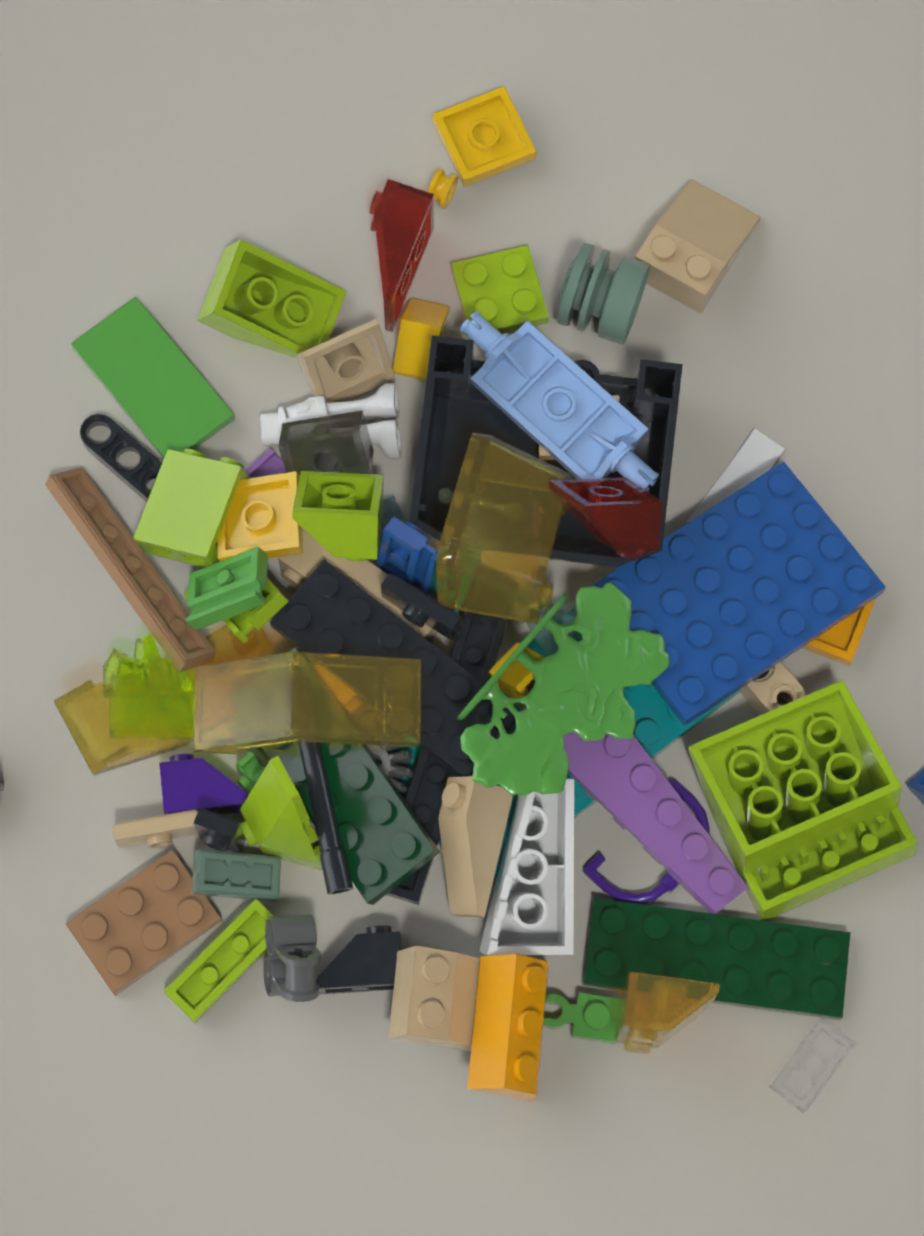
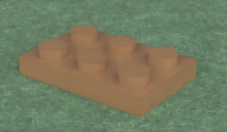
[65,849,222,996]

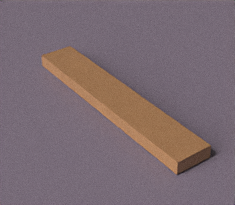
[45,467,217,673]

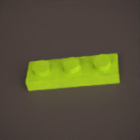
[163,899,275,1024]

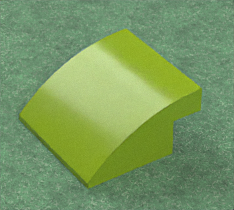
[688,680,918,921]

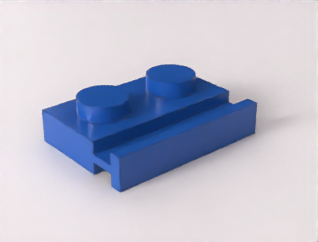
[376,516,445,595]

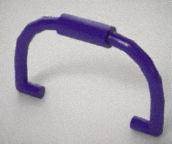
[583,779,710,904]

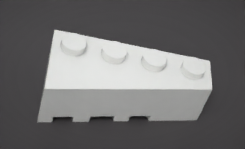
[479,778,574,955]

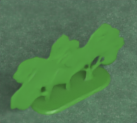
[457,582,670,795]

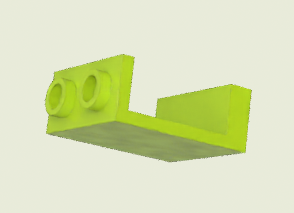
[133,449,250,568]

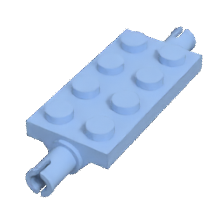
[460,311,660,495]

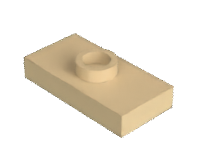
[112,810,198,848]

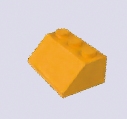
[467,954,549,1101]

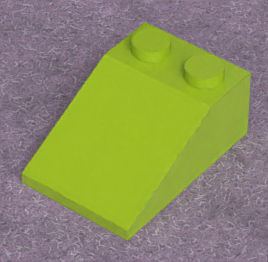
[197,239,347,358]

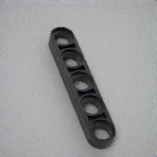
[80,414,162,502]

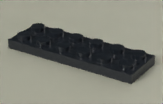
[269,560,519,777]

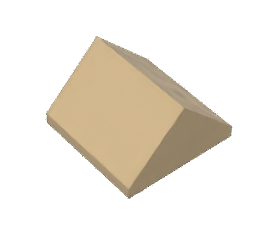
[296,319,395,402]

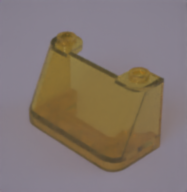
[436,432,579,624]

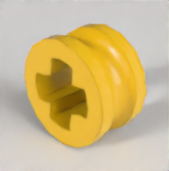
[426,169,459,209]

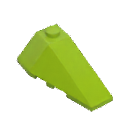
[240,756,322,870]

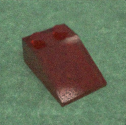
[369,179,434,332]

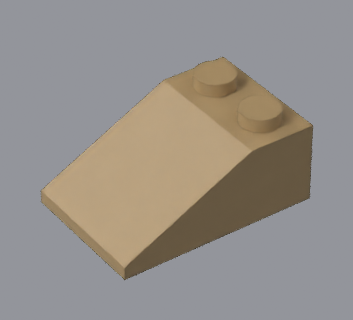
[635,179,761,314]
[388,946,480,1051]

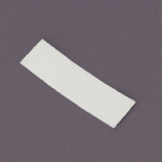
[686,429,785,523]

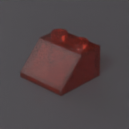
[549,477,663,558]

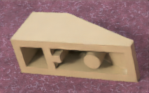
[438,776,513,918]

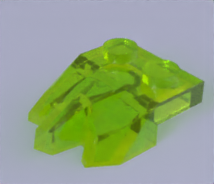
[103,633,197,740]

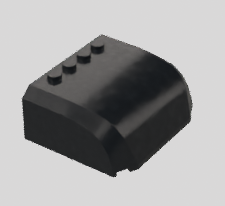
[409,336,683,567]

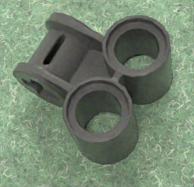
[264,914,321,1002]

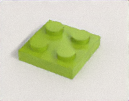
[451,245,549,340]

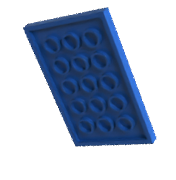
[589,461,886,726]

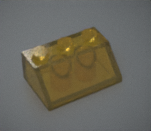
[615,972,720,1054]

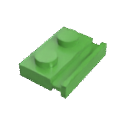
[186,547,268,631]

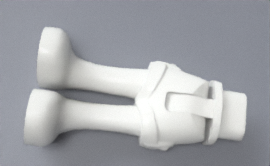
[260,383,402,459]

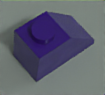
[159,753,249,815]

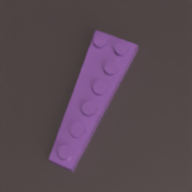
[563,732,748,914]

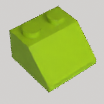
[292,471,384,562]

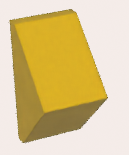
[393,298,450,381]

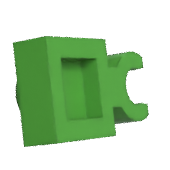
[235,751,265,794]
[544,992,621,1044]

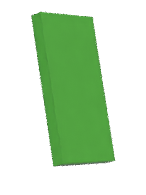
[71,296,235,459]

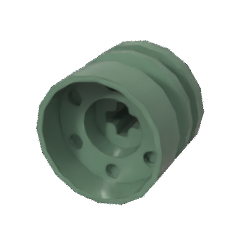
[558,243,651,345]

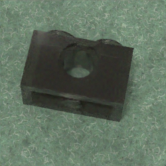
[278,410,374,476]

